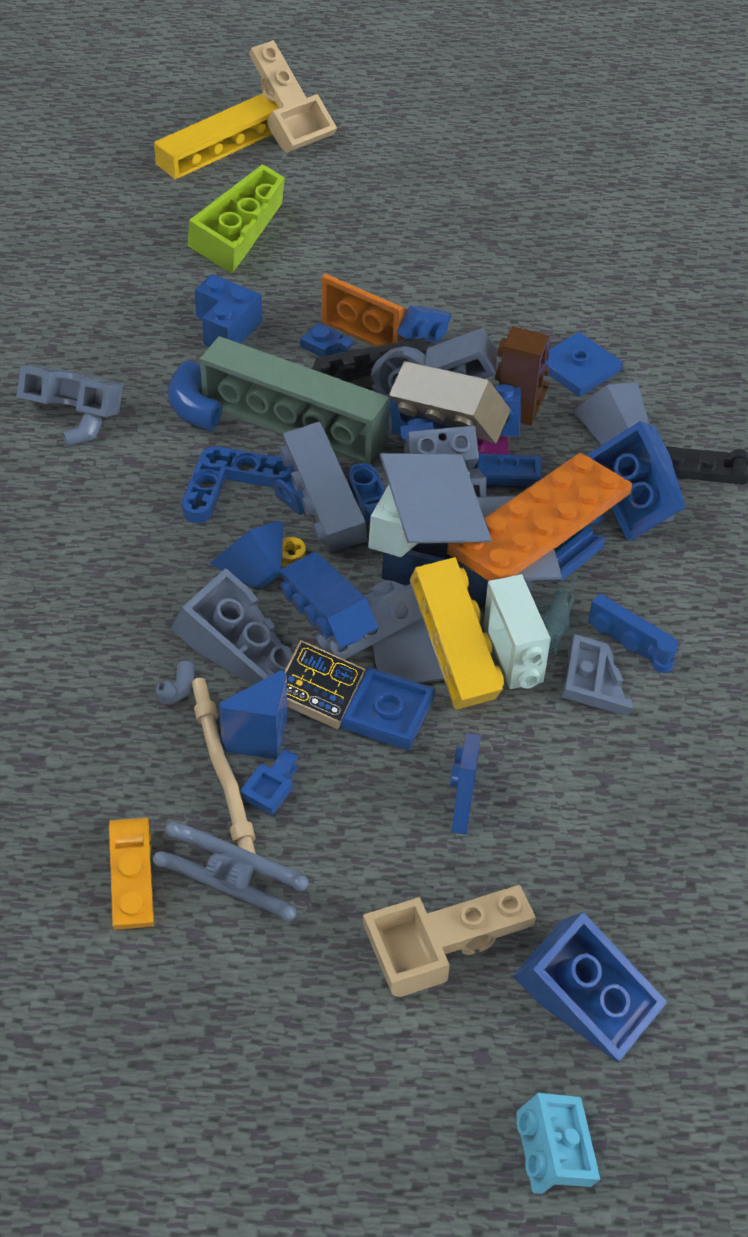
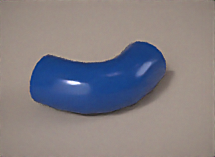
[167,361,222,432]

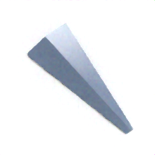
[574,382,674,522]

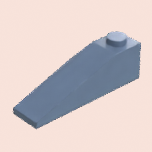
[171,568,293,685]

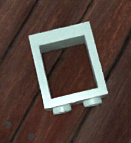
[483,574,551,689]

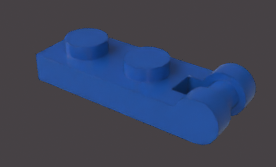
[588,594,678,673]

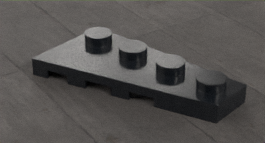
[312,338,429,382]

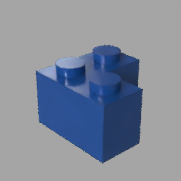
[194,274,263,347]

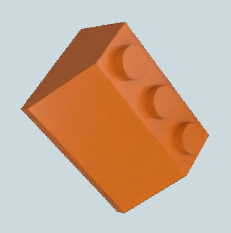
[322,274,407,347]

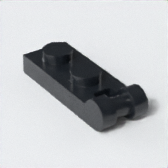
[665,446,748,485]

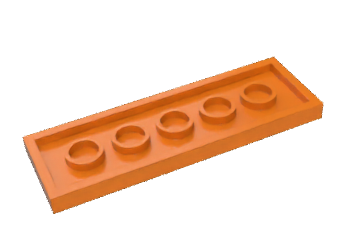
[447,452,632,581]

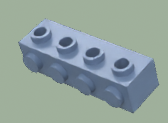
[280,421,367,554]

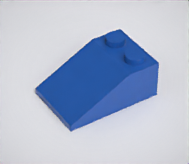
[586,421,686,541]
[513,912,667,1062]

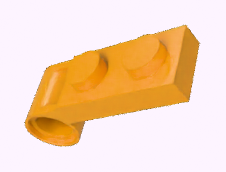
[109,817,154,930]

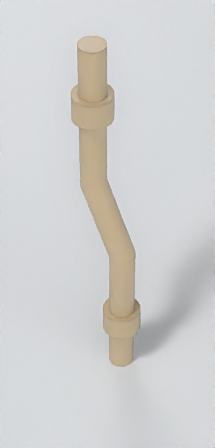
[191,678,256,854]

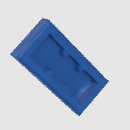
[476,454,542,487]

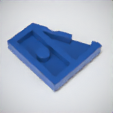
[450,733,481,835]

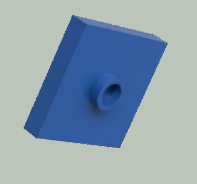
[545,332,623,397]
[341,667,436,751]

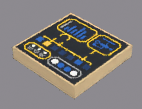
[285,640,366,729]

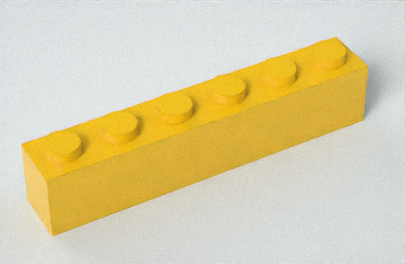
[154,93,279,180]

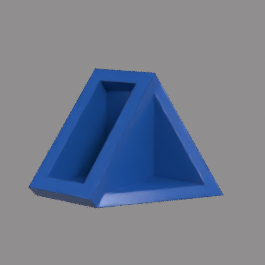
[210,521,284,590]

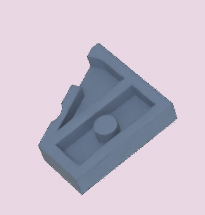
[561,634,633,715]

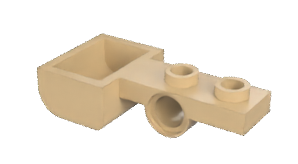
[249,40,337,153]
[363,885,536,997]

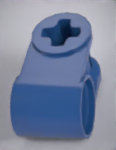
[348,463,385,525]

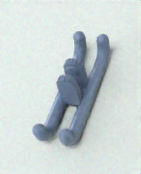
[153,822,309,921]

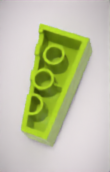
[188,164,285,273]

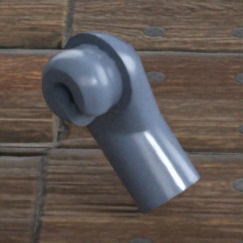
[62,413,102,447]
[155,661,195,705]

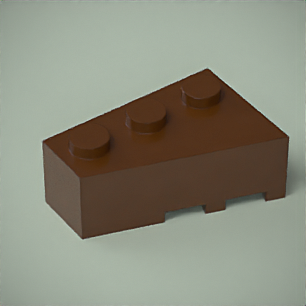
[495,326,550,426]

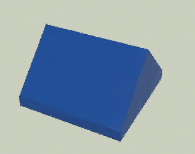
[219,670,288,759]

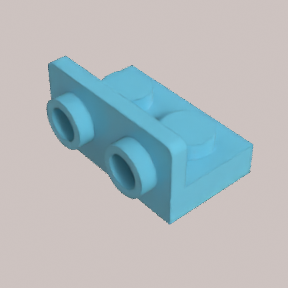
[516,1093,601,1194]

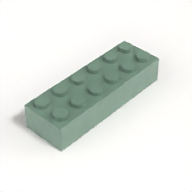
[200,336,390,465]

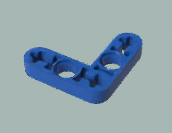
[182,446,293,523]

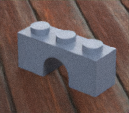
[16,364,124,417]

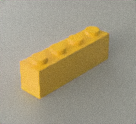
[410,557,504,710]

